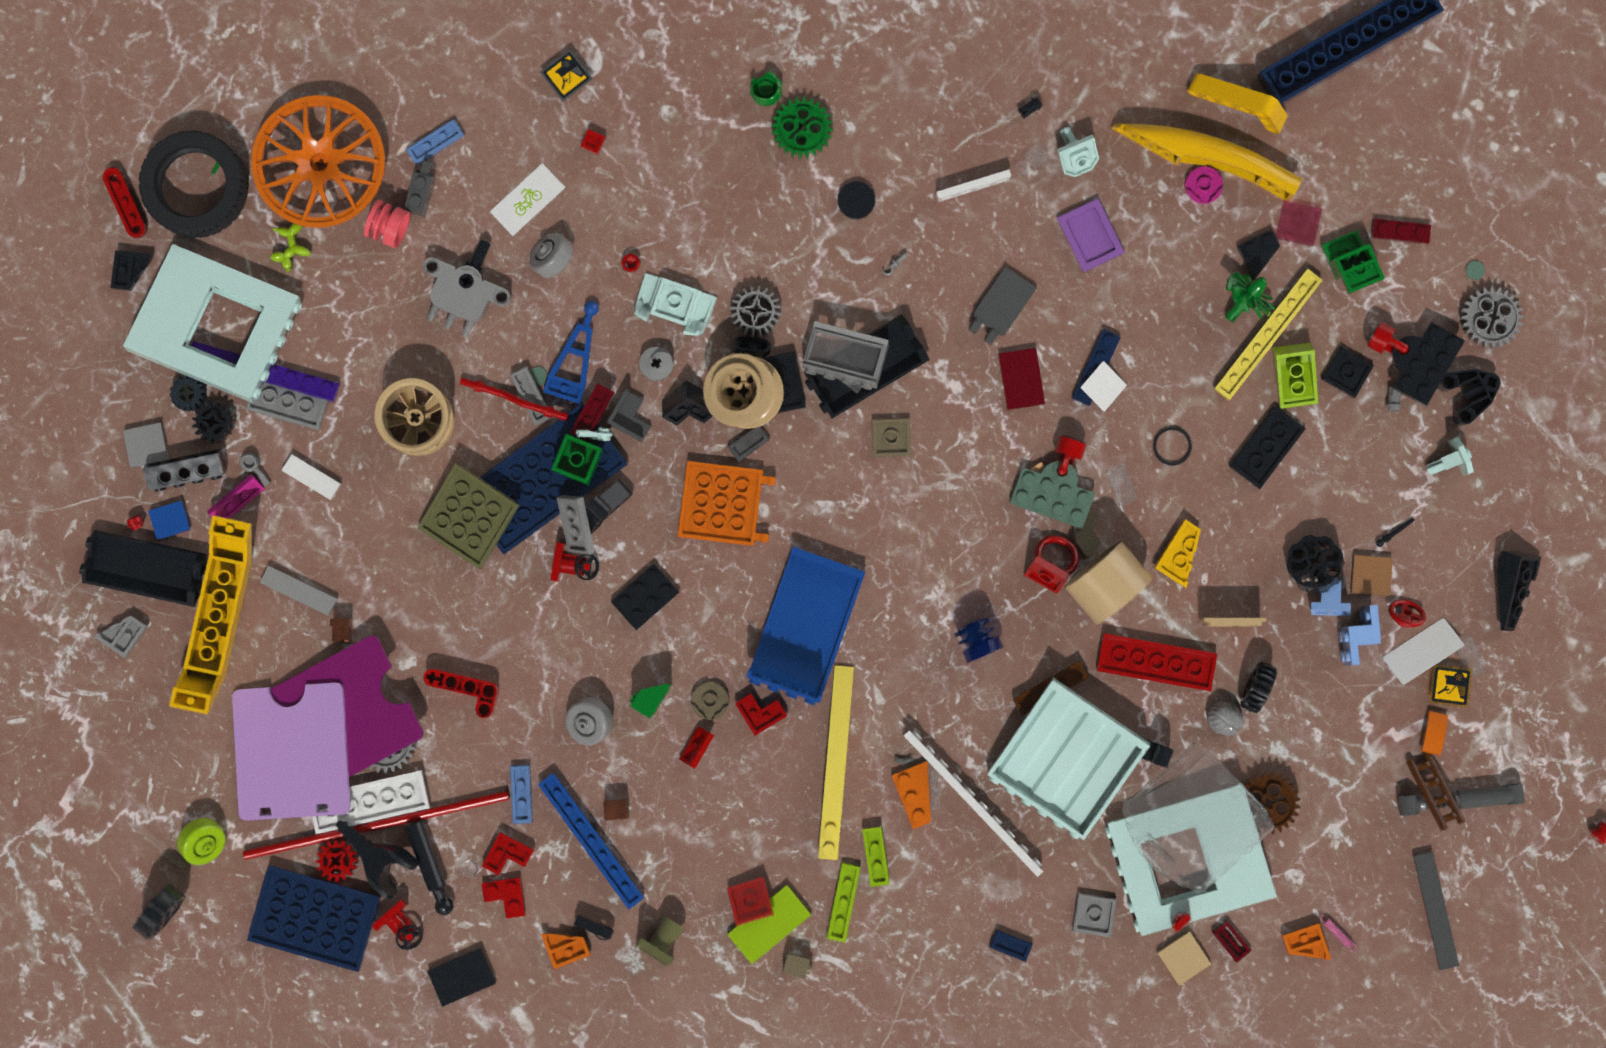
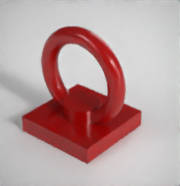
[1024,535,1079,594]

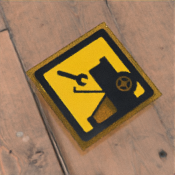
[1429,665,1472,708]

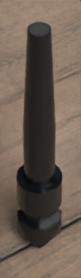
[1375,518,1415,547]

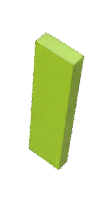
[826,862,861,943]

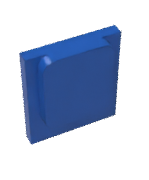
[148,501,191,540]

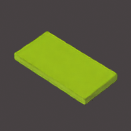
[727,885,811,964]

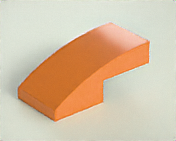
[1421,711,1448,756]

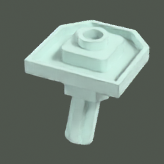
[1057,127,1099,177]
[1426,437,1474,476]

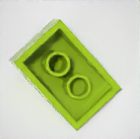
[1272,342,1318,409]

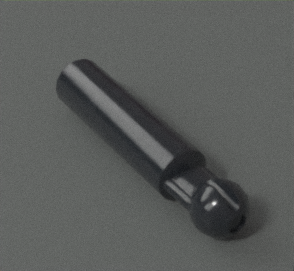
[404,821,454,916]

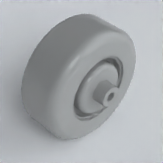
[529,232,573,278]
[565,697,613,745]

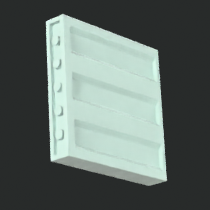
[987,677,1150,840]

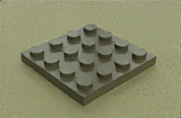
[418,463,520,570]

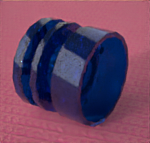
[954,617,1004,663]

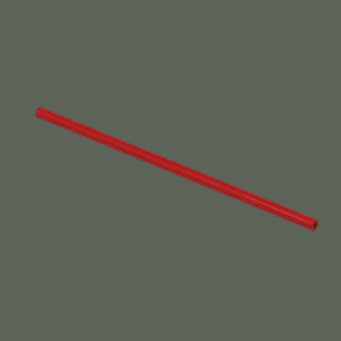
[243,791,509,860]

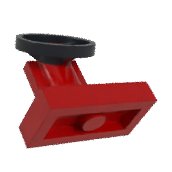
[550,542,599,582]
[372,899,423,950]

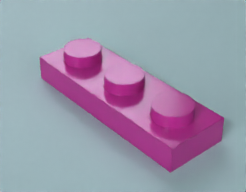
[207,474,265,519]

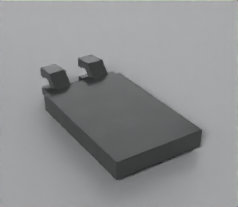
[969,267,1037,345]

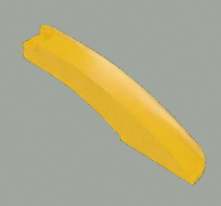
[1111,123,1303,202]

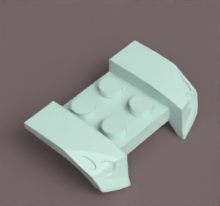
[633,273,717,336]

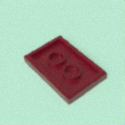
[998,348,1045,411]

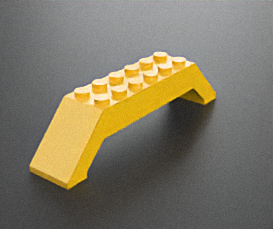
[169,516,252,714]

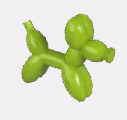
[270,223,311,272]

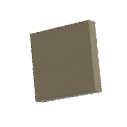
[872,418,911,458]

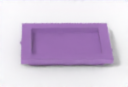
[1057,199,1125,273]

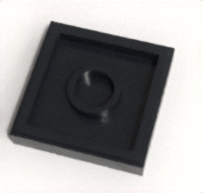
[1321,346,1374,398]

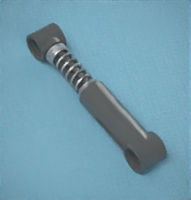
[1398,783,1525,816]

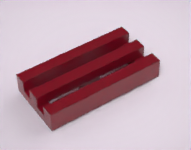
[1212,920,1252,963]

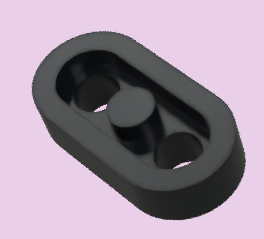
[733,337,771,358]

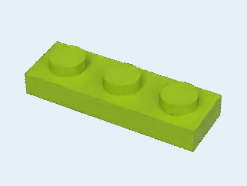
[862,826,890,887]

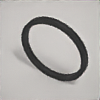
[1153,427,1192,466]

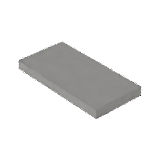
[245,382,328,431]

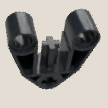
[1438,369,1501,426]

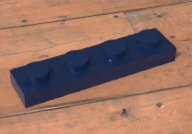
[1072,329,1121,407]

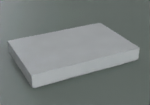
[557,495,595,555]

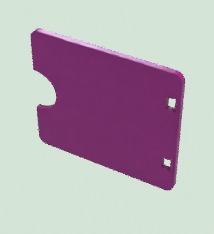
[270,636,424,777]

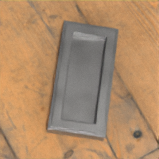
[728,427,770,462]

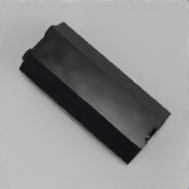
[804,314,930,419]
[79,530,207,607]

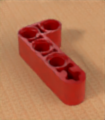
[423,669,499,718]

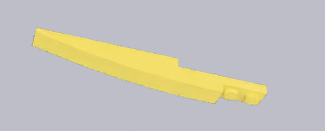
[818,665,854,860]

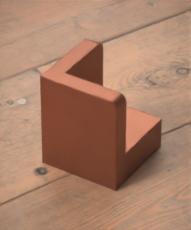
[330,618,353,643]
[603,799,629,821]

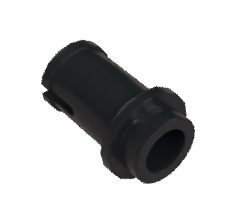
[1017,97,1043,119]

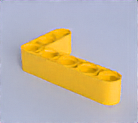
[1187,73,1288,134]

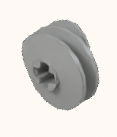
[639,347,674,381]

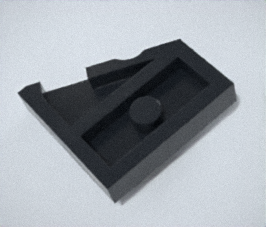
[1237,229,1280,279]
[110,250,153,291]

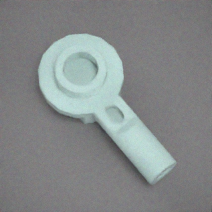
[576,427,613,441]

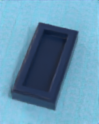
[990,929,1033,962]

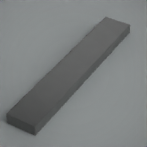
[1413,851,1459,970]

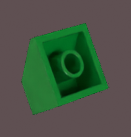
[629,684,672,719]

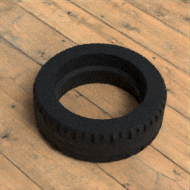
[139,130,248,238]

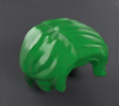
[750,71,783,107]

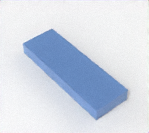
[406,119,464,166]
[510,765,533,824]

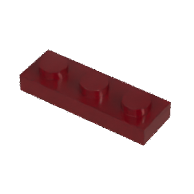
[1371,218,1431,245]
[570,383,614,442]

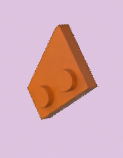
[1281,923,1331,960]
[541,933,591,970]

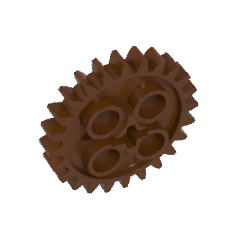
[1243,771,1301,834]

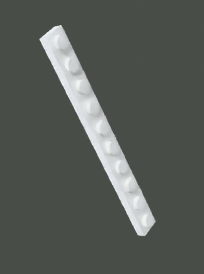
[903,730,1043,877]

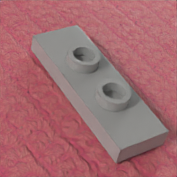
[509,366,551,426]

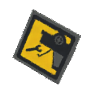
[540,49,593,102]

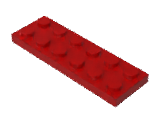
[1096,633,1217,692]

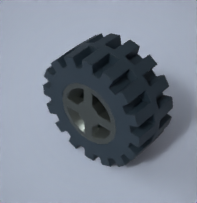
[169,376,207,411]

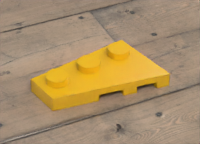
[1153,519,1201,588]

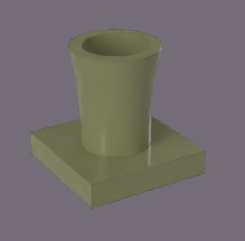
[636,916,685,968]

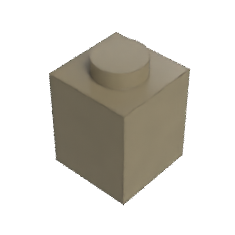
[783,952,813,979]

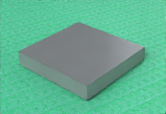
[123,423,169,468]
[1072,893,1117,938]

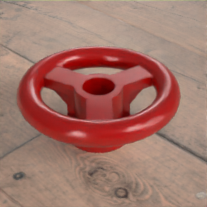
[1388,599,1426,628]

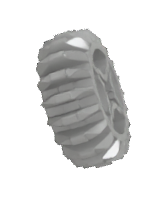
[730,286,781,337]

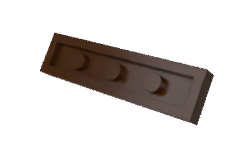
[1012,661,1089,716]

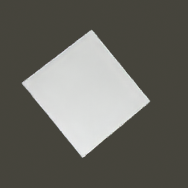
[1081,361,1127,412]

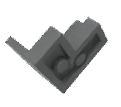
[607,389,651,443]

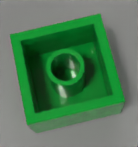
[551,434,604,486]

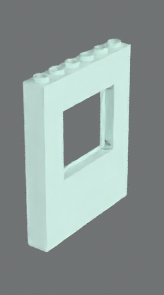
[123,244,302,403]
[1105,784,1277,936]

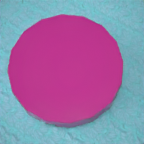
[1185,166,1223,205]

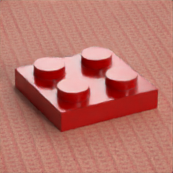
[727,877,774,926]

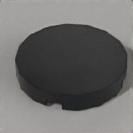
[838,182,875,220]

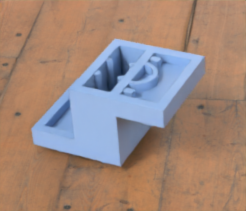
[1338,605,1381,666]

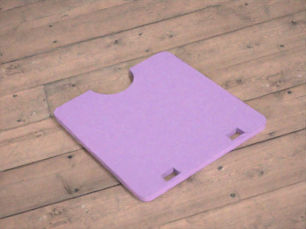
[232,683,351,821]

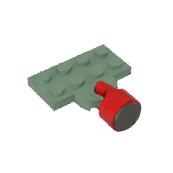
[1010,434,1095,529]

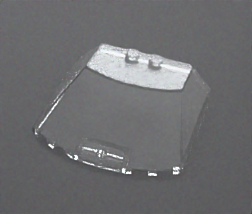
[1122,742,1275,893]

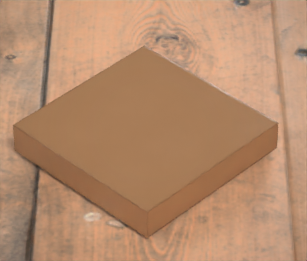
[1350,555,1393,597]

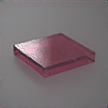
[1276,201,1322,247]

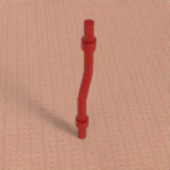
[460,377,568,421]

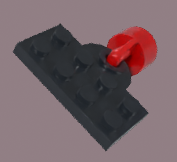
[1366,322,1465,407]

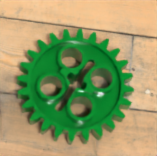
[771,97,833,160]

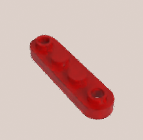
[102,168,147,239]

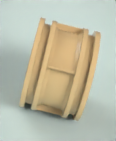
[375,378,455,456]

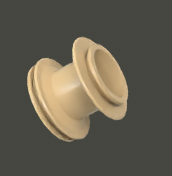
[703,353,784,429]

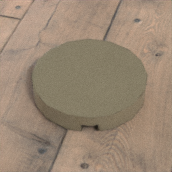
[691,682,729,720]

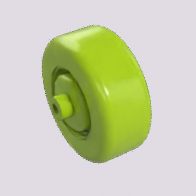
[177,818,226,865]

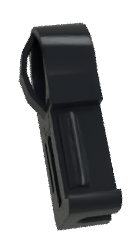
[573,915,614,940]

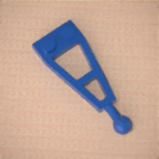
[543,301,599,405]

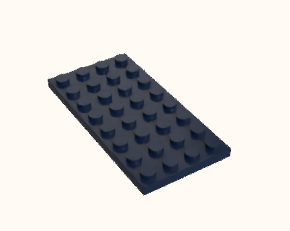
[480,403,628,555]

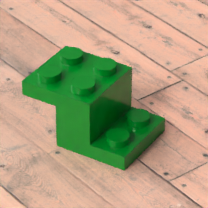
[1321,230,1385,295]

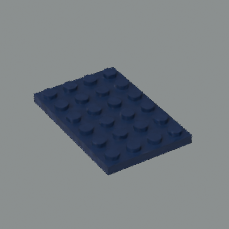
[247,865,381,972]

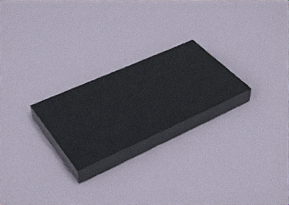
[1229,406,1306,490]

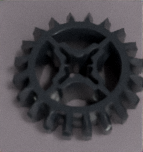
[1240,662,1277,713]

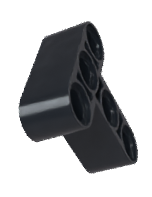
[585,479,633,534]

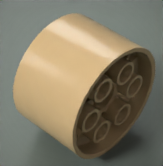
[1064,540,1152,625]

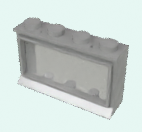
[802,321,889,390]

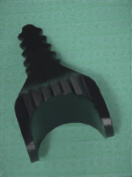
[336,820,419,899]

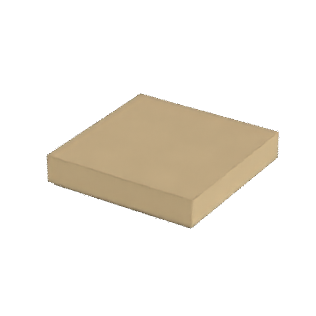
[1157,931,1211,986]

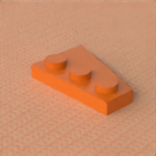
[891,761,931,829]

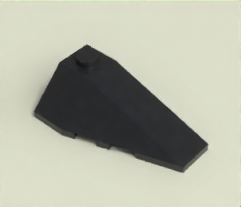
[1497,551,1541,631]

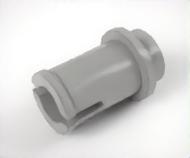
[1386,387,1402,412]

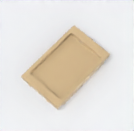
[1198,618,1266,627]

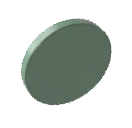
[1466,261,1485,280]
[530,367,547,386]

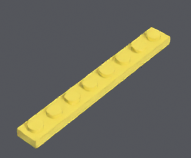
[1214,269,1323,400]

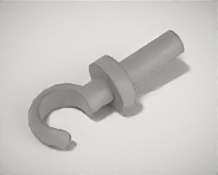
[882,253,907,276]

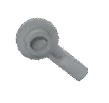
[240,453,271,487]

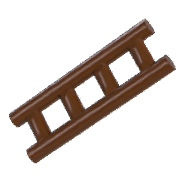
[1406,753,1466,831]

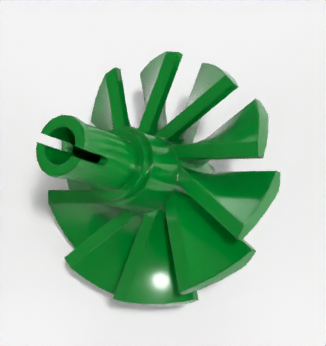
[1225,272,1275,323]

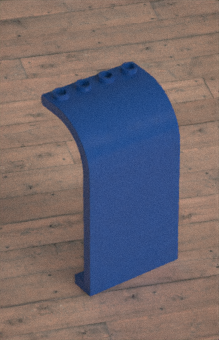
[746,547,865,706]

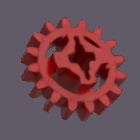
[315,839,359,882]

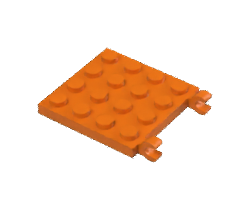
[678,461,776,546]

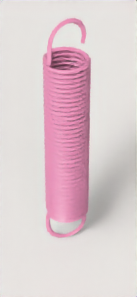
[1320,915,1357,953]

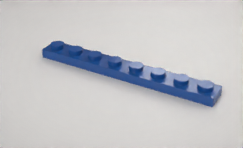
[538,773,644,910]

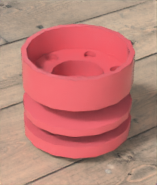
[364,200,410,249]

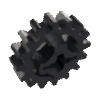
[192,402,235,443]

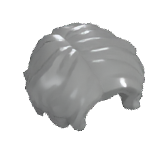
[1207,701,1244,736]

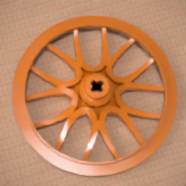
[251,95,385,228]

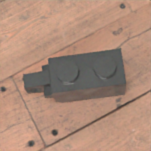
[404,161,435,217]

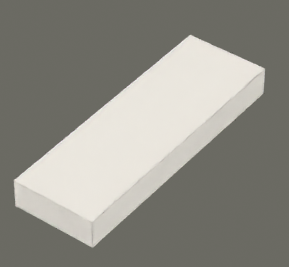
[282,454,341,500]

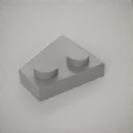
[94,615,148,658]

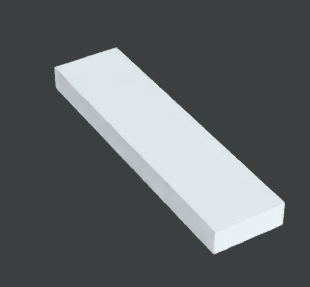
[936,170,1011,202]

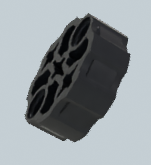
[1286,535,1345,594]
[133,884,186,941]

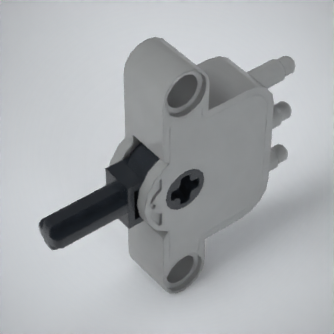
[423,240,512,337]

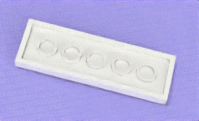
[312,770,430,834]

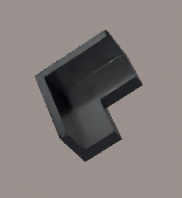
[662,380,713,426]

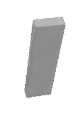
[260,566,338,616]

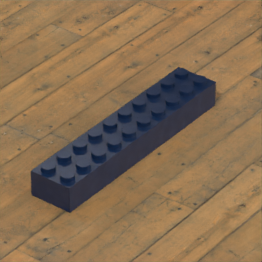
[1257,0,1444,106]

